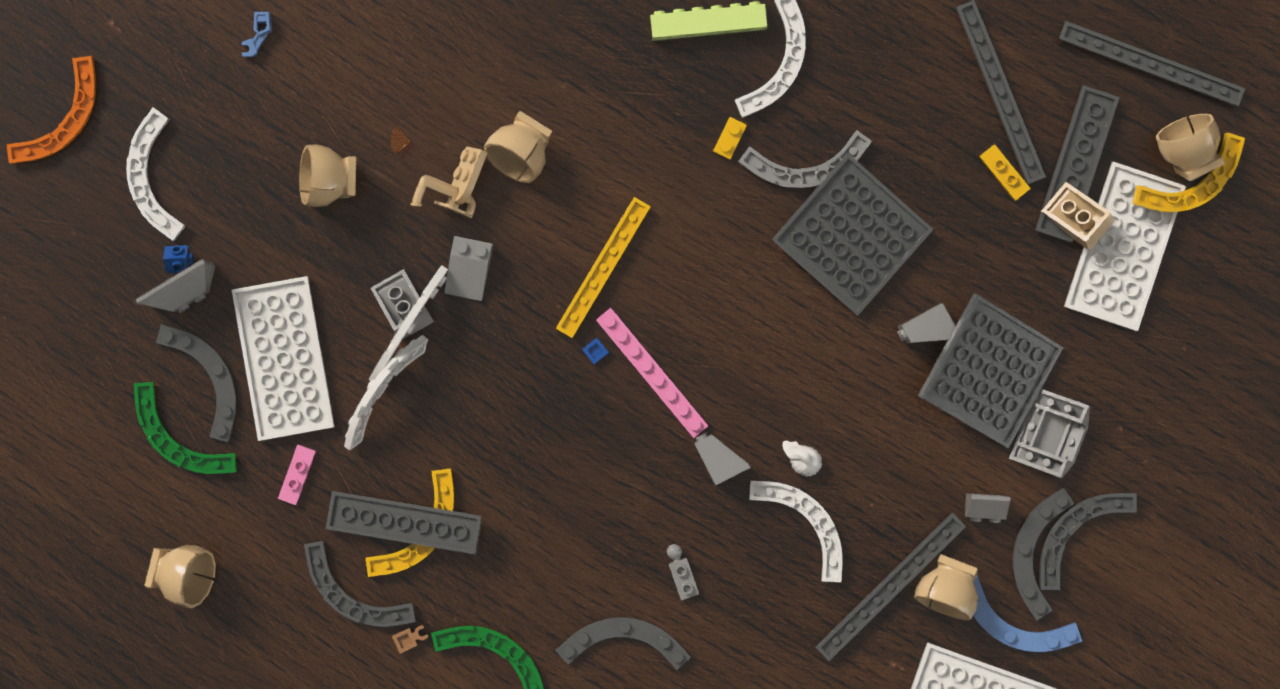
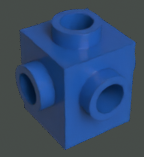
[163,245,194,274]

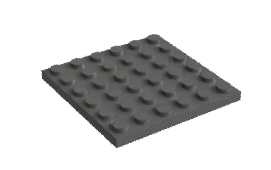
[771,153,933,316]
[918,294,1064,448]

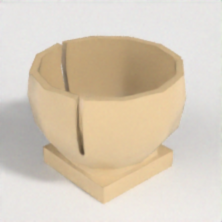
[484,111,552,183]
[1156,113,1225,181]
[299,144,356,207]
[144,545,216,608]
[914,555,978,620]

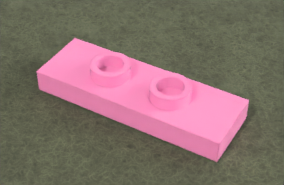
[278,444,316,505]

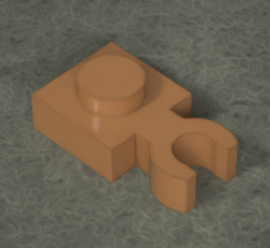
[392,625,429,654]

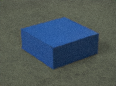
[582,338,609,364]

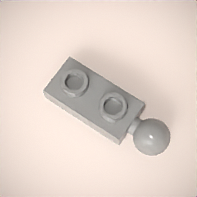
[667,544,699,600]

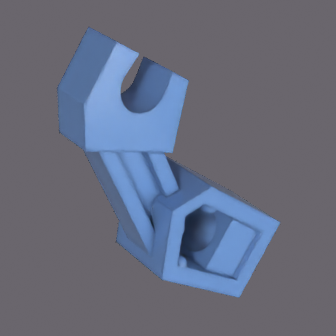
[242,12,272,58]

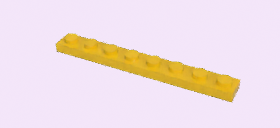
[556,197,651,338]

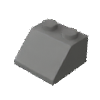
[965,493,1010,523]

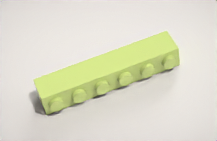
[650,1,767,41]

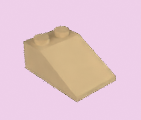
[1042,182,1114,250]

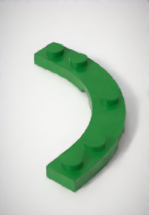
[134,382,237,474]
[431,626,544,689]

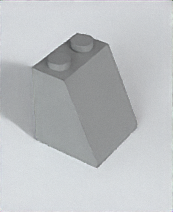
[897,303,956,343]
[694,433,750,485]

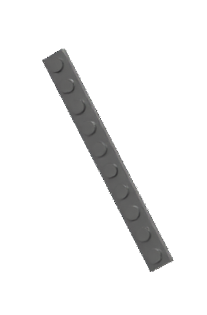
[955,0,1046,185]
[1058,21,1245,107]
[815,513,966,661]

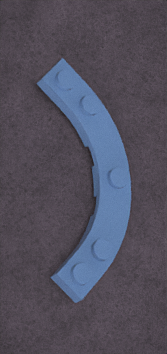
[973,576,1082,652]

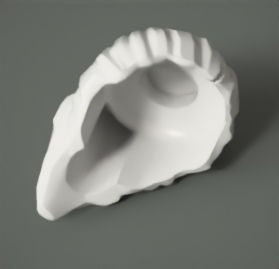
[783,441,822,477]

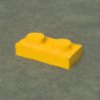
[713,117,747,160]

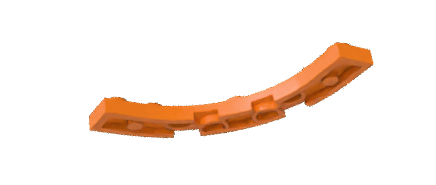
[6,56,96,164]

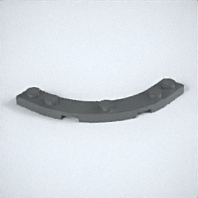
[156,325,237,442]
[1012,487,1074,621]
[1039,493,1137,590]
[304,541,416,627]
[555,617,691,670]

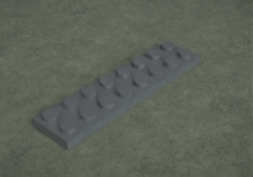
[1035,85,1120,243]
[325,491,483,554]

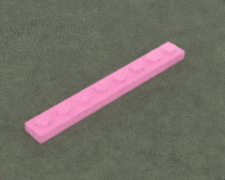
[596,308,708,438]

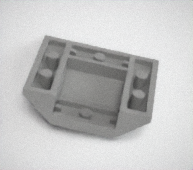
[136,259,215,313]
[1009,389,1090,478]

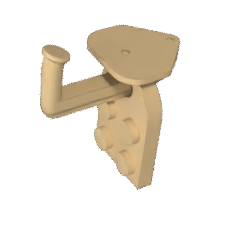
[411,146,488,218]

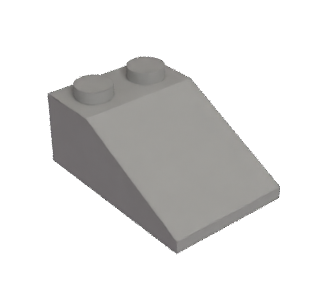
[444,236,493,301]
[371,269,434,340]

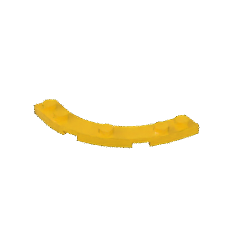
[1132,133,1245,212]
[366,468,454,577]

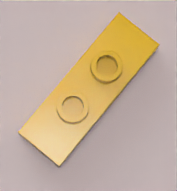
[979,144,1031,201]

